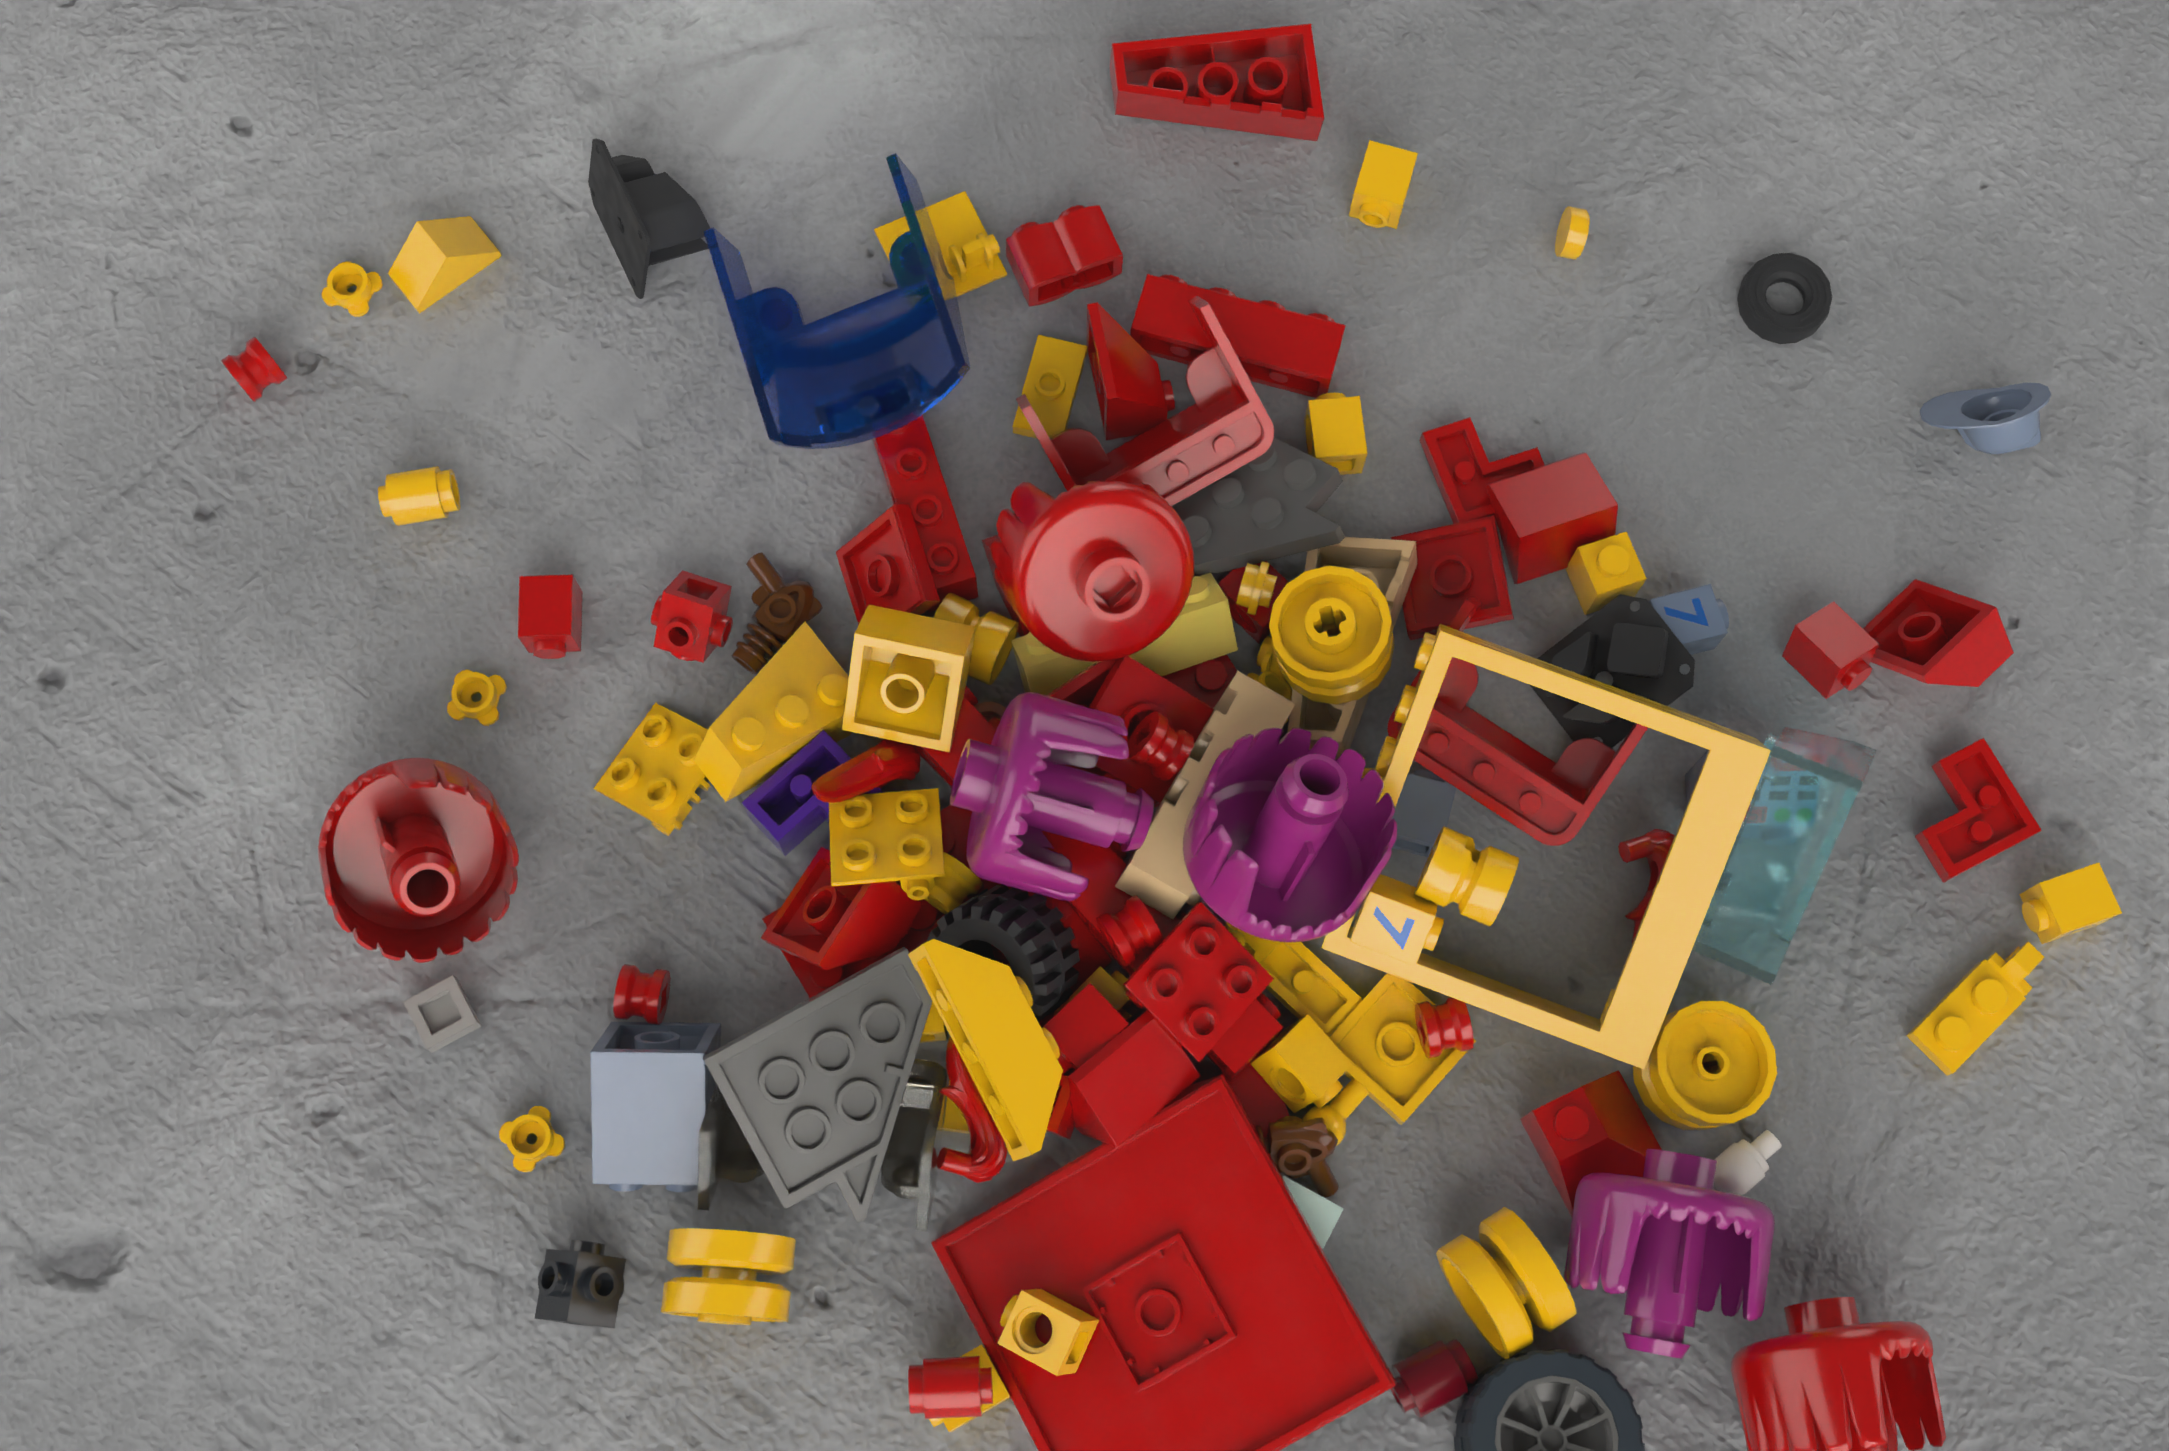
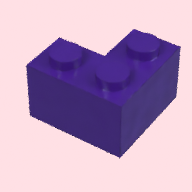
[741,730,884,856]

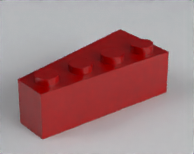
[1109,24,1324,141]

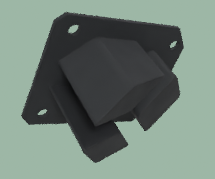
[588,138,713,299]
[1529,594,1695,748]

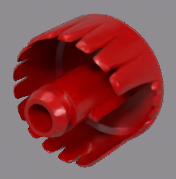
[991,480,1194,662]
[318,758,519,963]
[1731,1297,1946,1451]

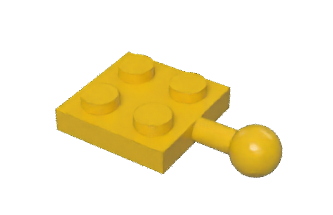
[1303,973,1476,1145]

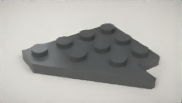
[1172,438,1345,576]
[703,947,932,1223]

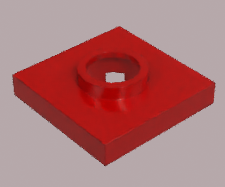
[1089,656,1214,803]

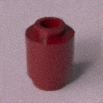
[1390,1339,1478,1418]

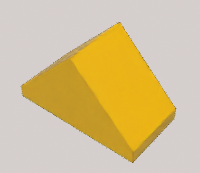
[388,216,502,314]

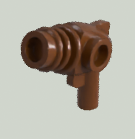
[731,552,823,675]
[1256,1116,1339,1198]

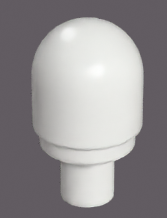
[1714,1130,1782,1195]

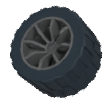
[1454,1349,1645,1451]

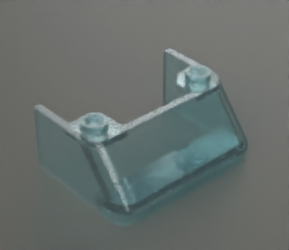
[1692,727,1877,985]

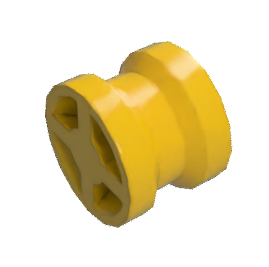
[925,852,983,914]

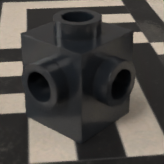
[534,1240,626,1329]

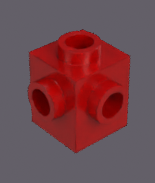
[651,570,733,663]

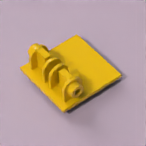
[874,191,1007,315]
[593,702,711,836]
[829,788,945,900]

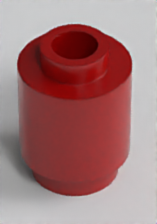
[908,1356,993,1419]

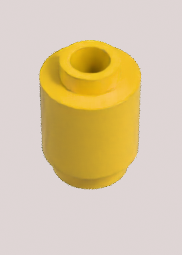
[378,466,460,526]

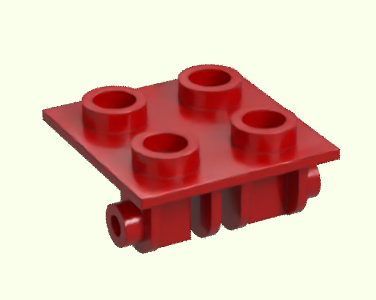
[1123,901,1274,1062]

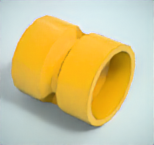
[933,593,1019,685]
[1414,826,1519,927]

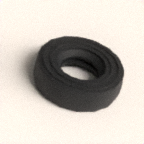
[1737,253,1833,344]

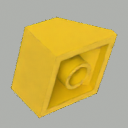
[842,605,976,752]

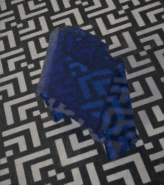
[704,153,970,449]

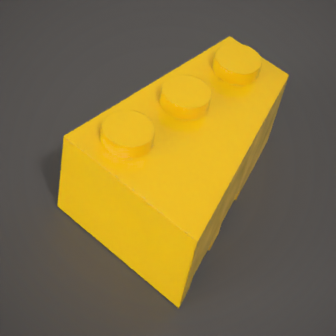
[694,621,852,802]

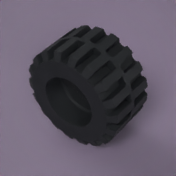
[927,884,1080,1022]

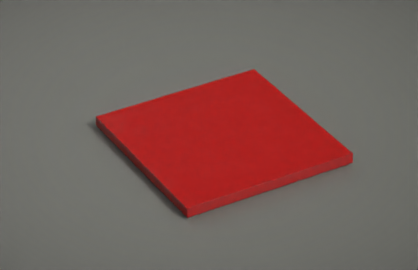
[931,1075,1397,1451]

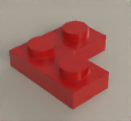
[1419,417,1545,524]
[1915,738,2042,883]

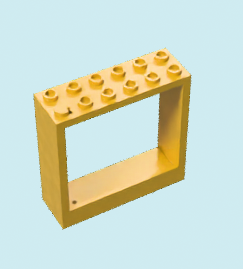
[1321,624,1771,1070]

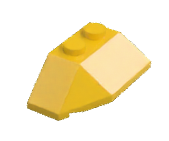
[908,939,1063,1161]

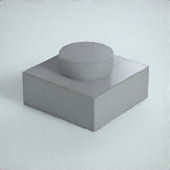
[403,975,482,1053]

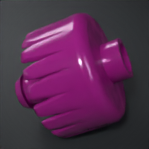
[950,692,1154,901]
[1183,728,1397,942]
[1564,1149,1775,1359]

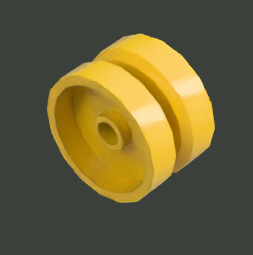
[1269,566,1395,705]
[1633,1001,1777,1130]
[1436,1207,1577,1359]
[661,1228,796,1325]

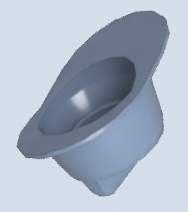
[1920,383,2051,454]

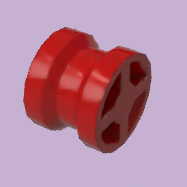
[221,336,288,402]
[1127,711,1194,782]
[1096,895,1164,966]
[613,964,671,1025]
[1415,997,1474,1059]

